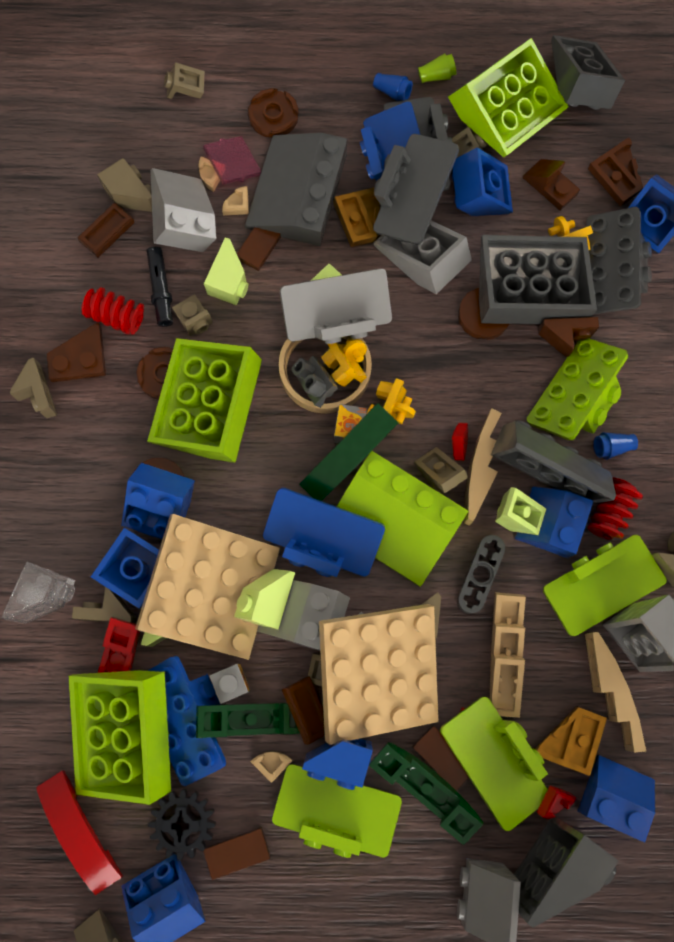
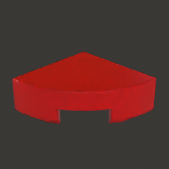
[452,423,468,461]
[537,785,577,819]

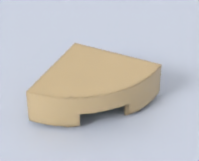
[199,156,225,192]
[222,186,249,216]
[250,751,293,783]

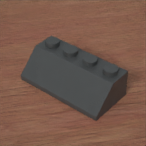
[491,420,616,503]

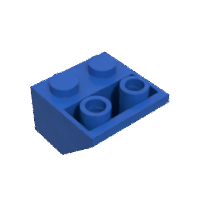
[121,463,195,539]
[302,738,373,790]
[121,854,206,942]

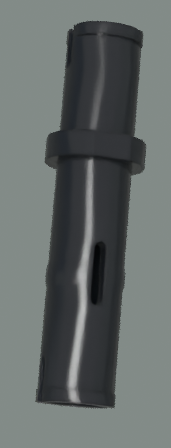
[146,246,173,327]

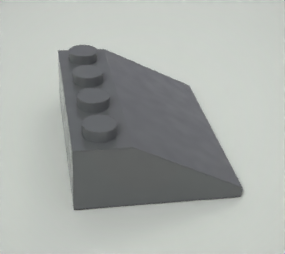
[245,133,347,247]
[479,235,597,324]
[514,817,618,928]

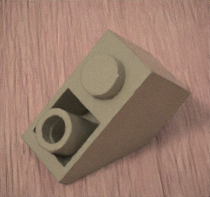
[97,158,152,212]

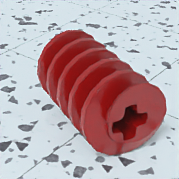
[81,287,145,335]
[587,477,643,541]

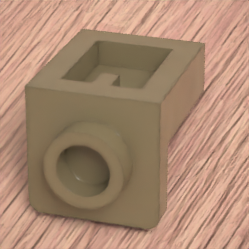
[164,62,205,99]
[452,127,487,158]
[172,294,212,337]

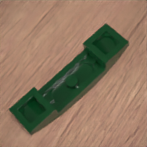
[196,703,300,738]
[369,742,483,845]

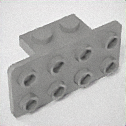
[280,268,392,344]

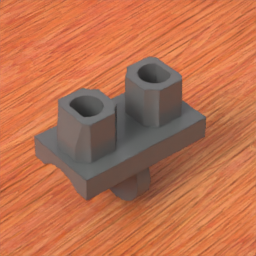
[291,356,338,408]

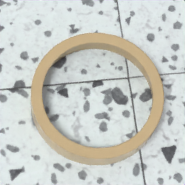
[279,335,372,414]

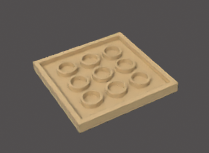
[135,514,280,660]
[319,604,438,745]

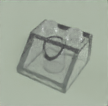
[1,562,76,624]

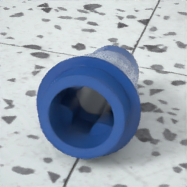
[373,73,413,101]
[593,432,638,460]

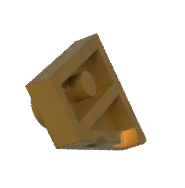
[333,187,380,247]
[535,707,607,776]

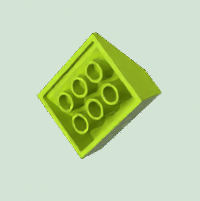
[448,38,569,157]
[147,338,262,463]
[337,451,469,587]
[69,670,171,805]

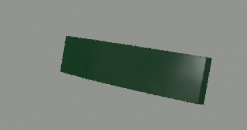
[299,403,398,501]

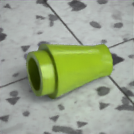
[418,53,457,83]

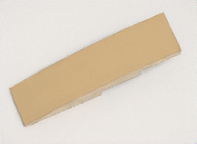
[464,409,502,526]
[490,592,526,718]
[585,632,646,753]

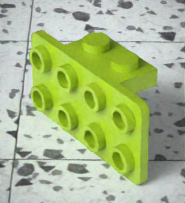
[527,339,628,440]
[543,535,667,636]
[440,697,548,831]
[272,764,402,858]

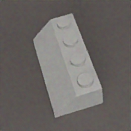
[603,595,674,672]

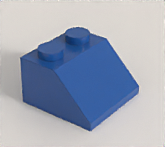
[452,147,513,216]
[628,174,674,253]
[515,487,593,559]
[91,528,159,609]
[577,755,655,843]

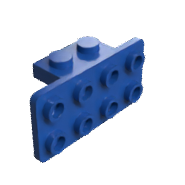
[360,101,421,181]
[263,488,385,577]
[148,656,226,786]

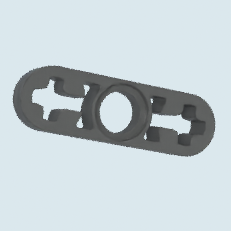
[457,535,505,614]

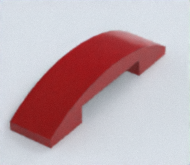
[98,617,140,673]
[36,770,123,895]

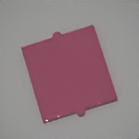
[203,136,261,185]

